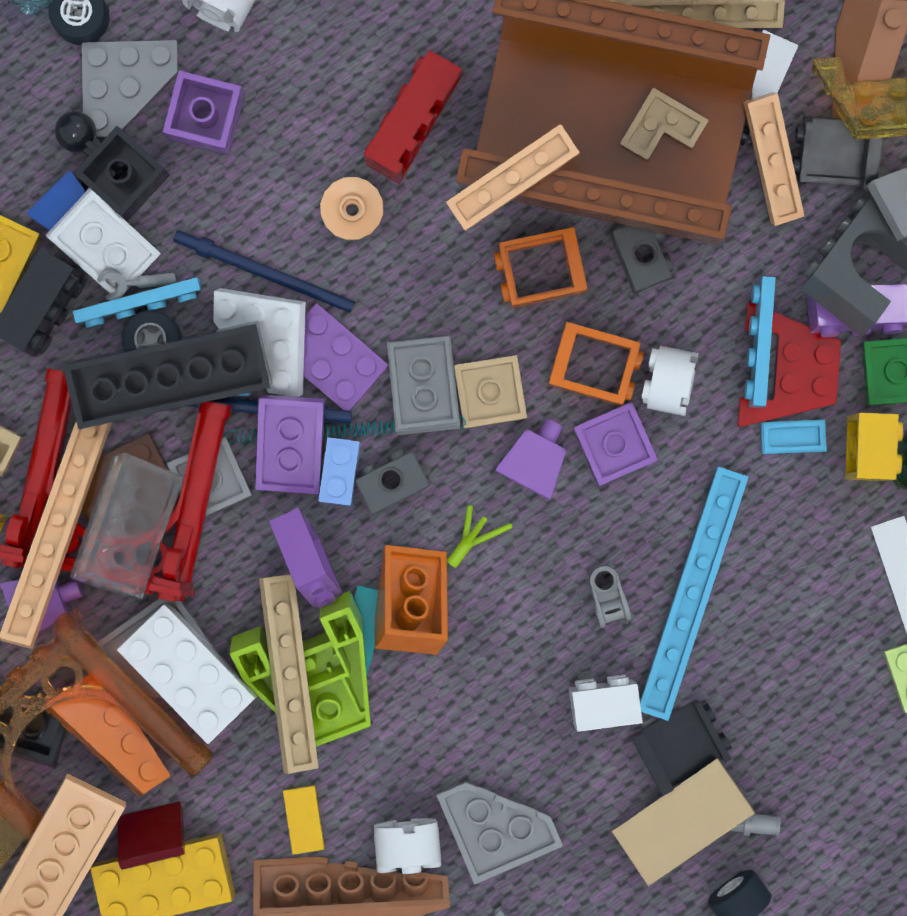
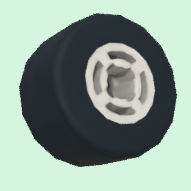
[48,0,110,45]
[708,870,772,916]

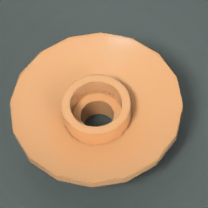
[320,177,383,240]

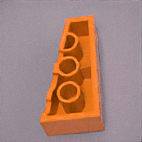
[42,667,171,797]

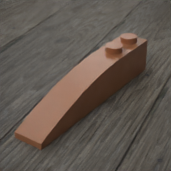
[832,0,907,121]
[253,857,450,916]

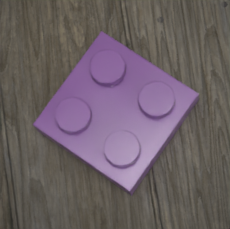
[573,402,658,486]

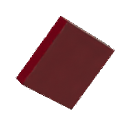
[118,801,185,870]

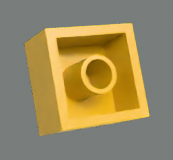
[845,413,903,481]

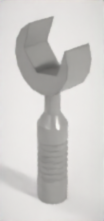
[97,269,176,300]

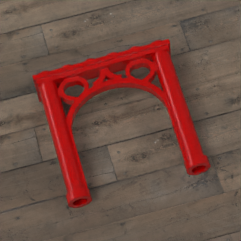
[0,369,232,602]

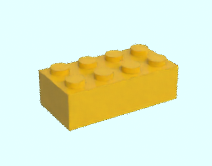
[90,833,236,916]

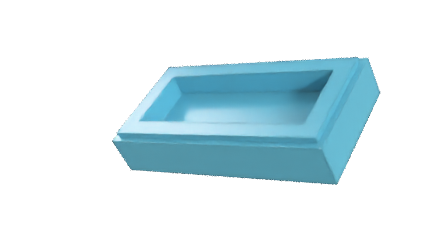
[760,420,827,454]

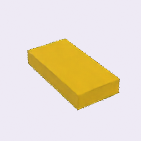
[283,785,325,855]

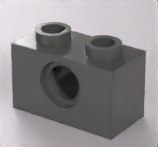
[610,226,674,294]
[355,449,430,515]

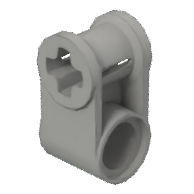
[588,564,632,628]

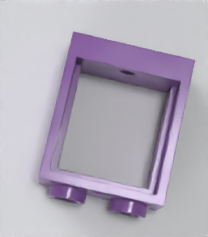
[269,507,343,608]

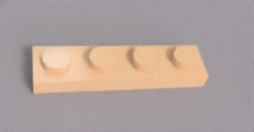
[743,92,804,226]
[446,124,580,231]

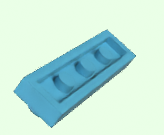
[744,276,776,408]
[73,277,203,328]

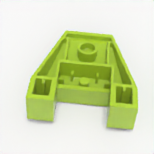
[230,591,371,747]

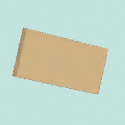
[612,758,756,886]

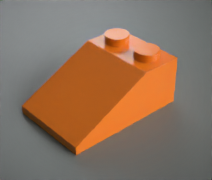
[375,545,448,655]

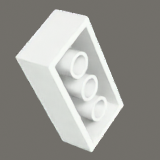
[117,603,258,744]

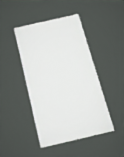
[871,516,907,633]

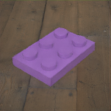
[303,303,389,411]
[255,394,325,494]

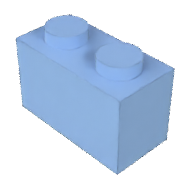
[319,437,361,507]

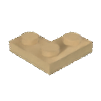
[620,88,709,161]

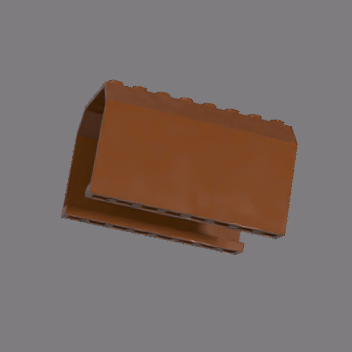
[456,0,771,245]

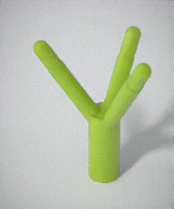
[447,505,513,568]

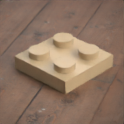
[454,355,527,429]

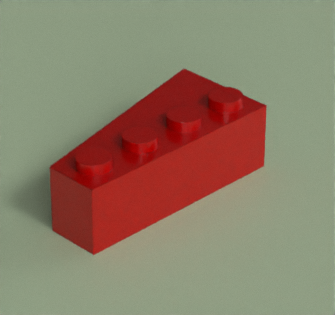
[364,50,463,184]

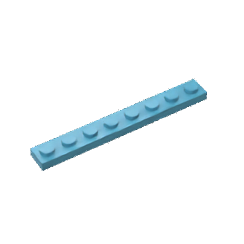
[640,467,748,721]

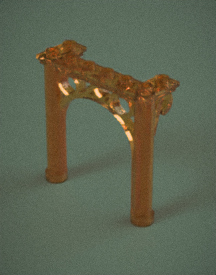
[0,607,213,877]

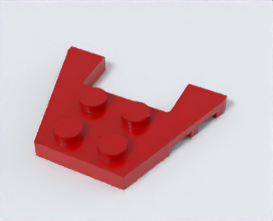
[737,302,841,427]

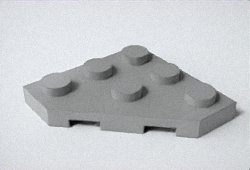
[82,40,179,139]
[436,781,563,885]

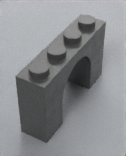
[800,194,907,337]

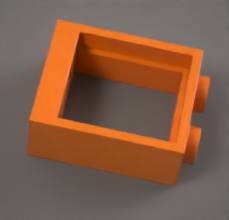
[493,227,588,309]
[548,322,644,406]

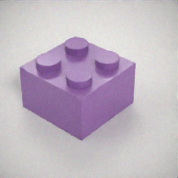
[162,70,245,155]

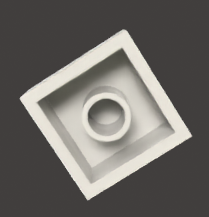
[569,674,643,732]

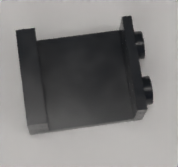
[630,700,732,796]

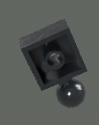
[55,111,170,221]

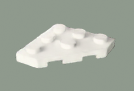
[213,288,306,397]

